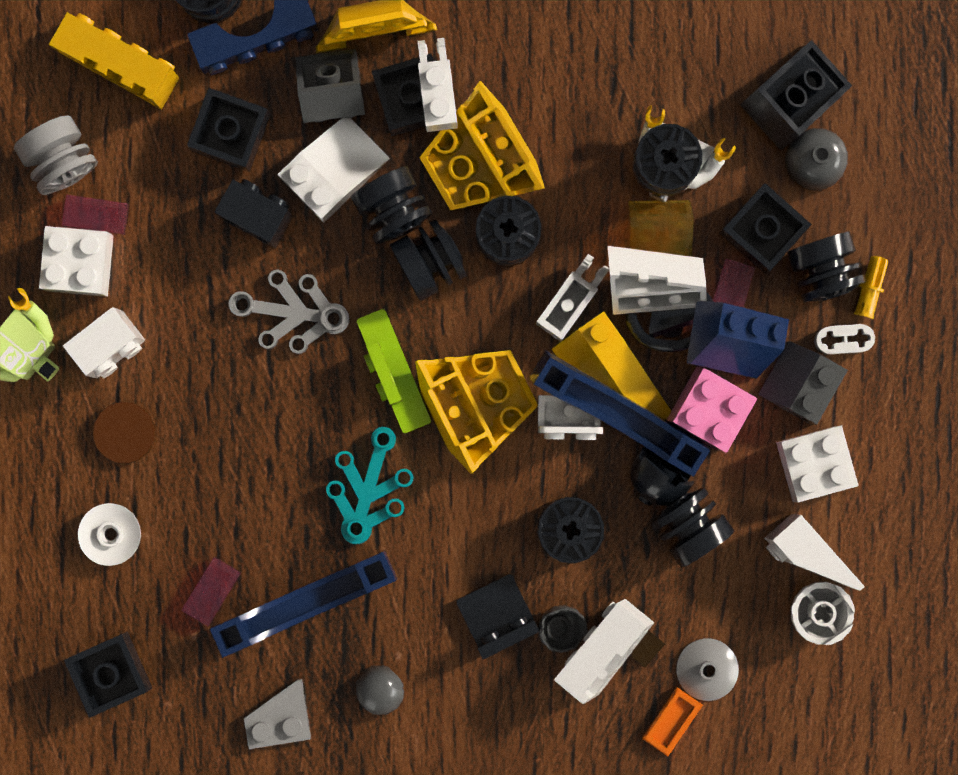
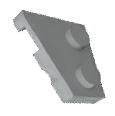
[244,679,311,749]

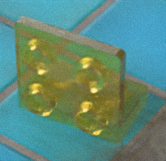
[628,200,694,257]

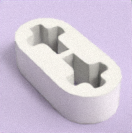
[814,324,875,355]

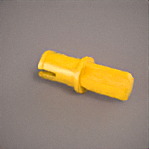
[854,256,888,319]

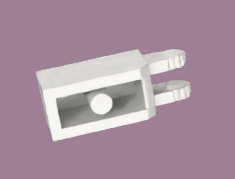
[418,38,458,132]
[536,254,609,342]

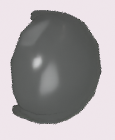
[538,605,588,653]
[356,665,404,715]

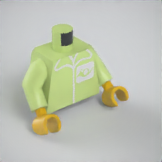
[0,288,59,382]

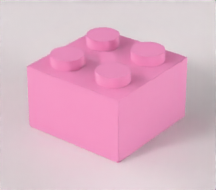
[666,367,758,453]

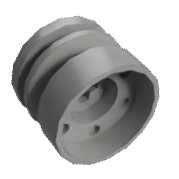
[14,115,98,195]

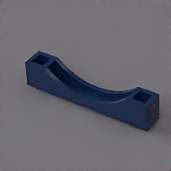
[529,350,710,477]
[210,551,397,658]

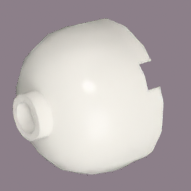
[791,582,855,645]

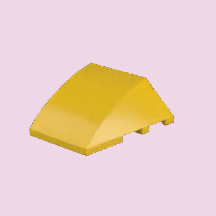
[315,0,437,53]
[419,81,545,210]
[415,350,538,474]

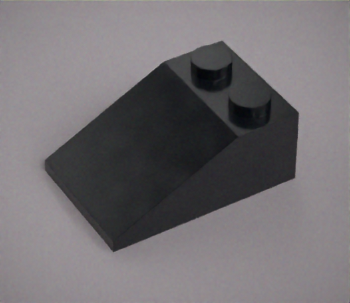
[740,40,852,151]

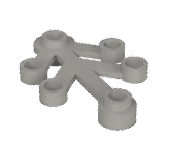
[229,269,349,354]

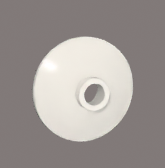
[78,503,141,566]

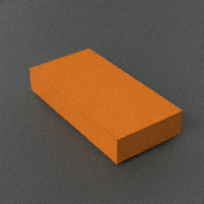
[642,686,703,756]

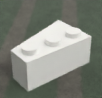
[608,246,707,315]
[554,599,654,704]

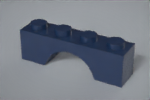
[187,0,319,75]

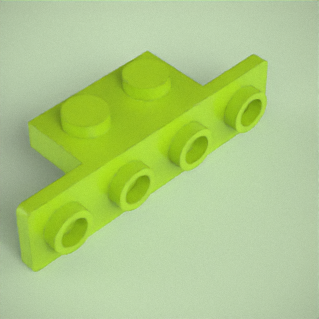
[357,309,431,433]

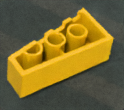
[49,12,179,110]

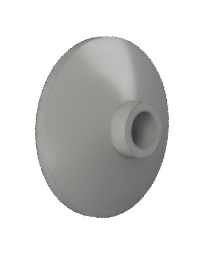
[676,638,739,701]

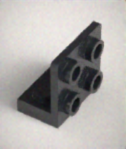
[456,574,540,660]

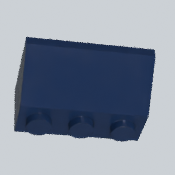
[686,301,789,379]

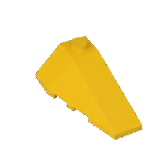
[551,311,671,420]

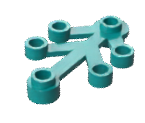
[326,427,414,544]

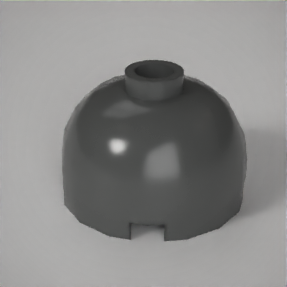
[785,128,848,191]

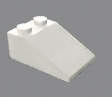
[278,117,390,223]
[765,513,865,591]

